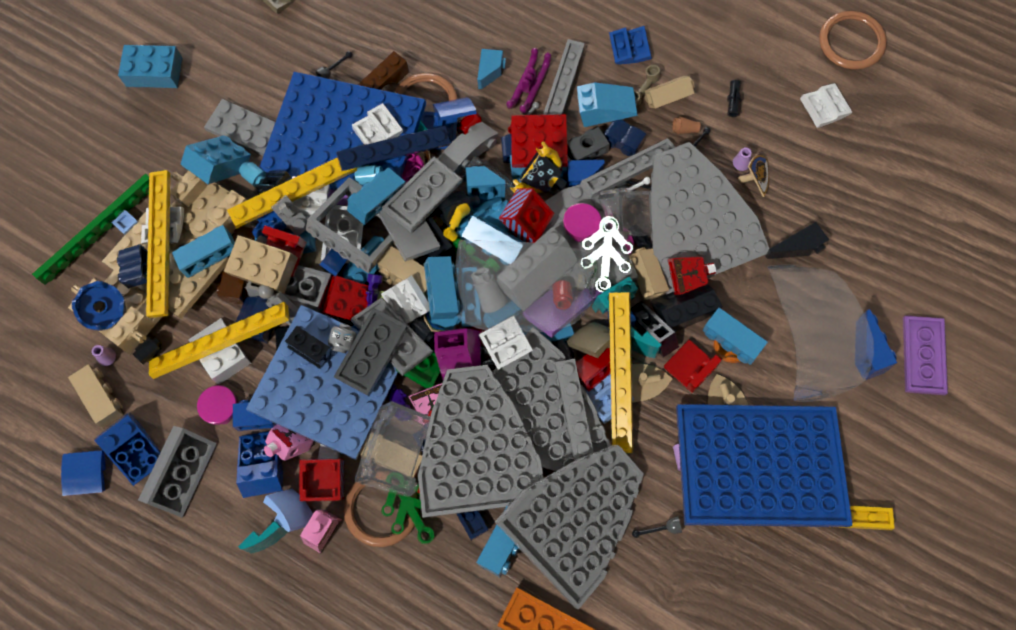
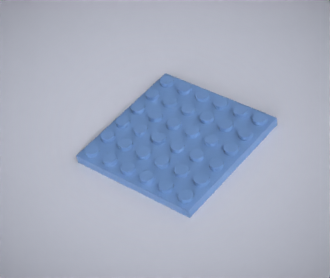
[246,305,398,460]

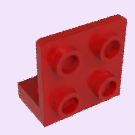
[262,225,307,277]
[321,276,369,321]
[664,340,722,393]

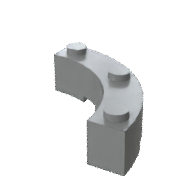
[438,122,499,176]

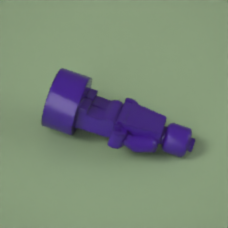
[366,273,383,307]
[388,384,413,420]

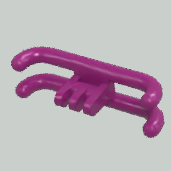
[506,48,551,114]

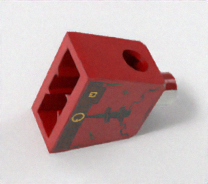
[667,257,716,295]

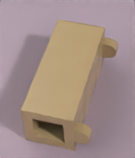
[644,76,695,108]
[629,247,669,300]

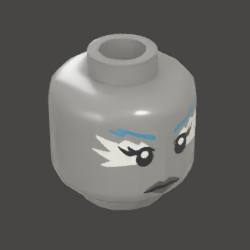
[328,323,357,354]

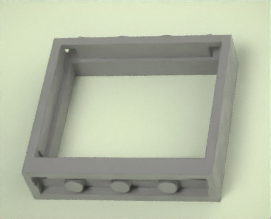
[306,177,395,273]

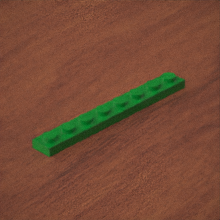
[32,173,149,285]

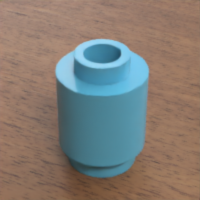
[239,161,267,187]
[355,165,383,186]

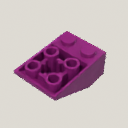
[434,329,481,381]

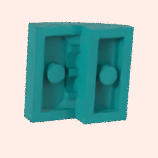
[631,327,661,359]
[238,521,288,553]

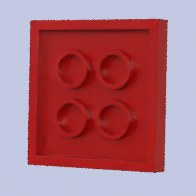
[511,114,567,168]

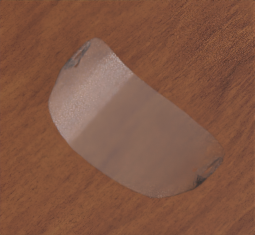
[454,240,599,333]
[766,264,874,402]

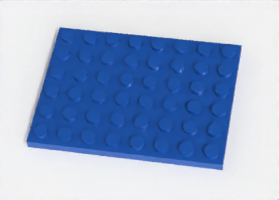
[259,72,427,191]
[676,404,852,527]

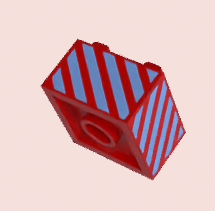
[499,188,555,243]
[299,458,345,501]

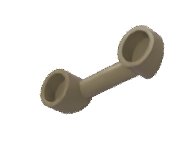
[634,65,660,106]

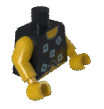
[510,142,567,193]
[432,191,480,242]

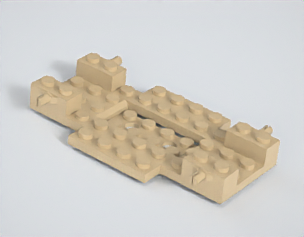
[68,170,247,354]

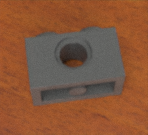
[567,127,610,160]

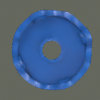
[72,281,126,331]

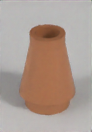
[672,116,701,135]

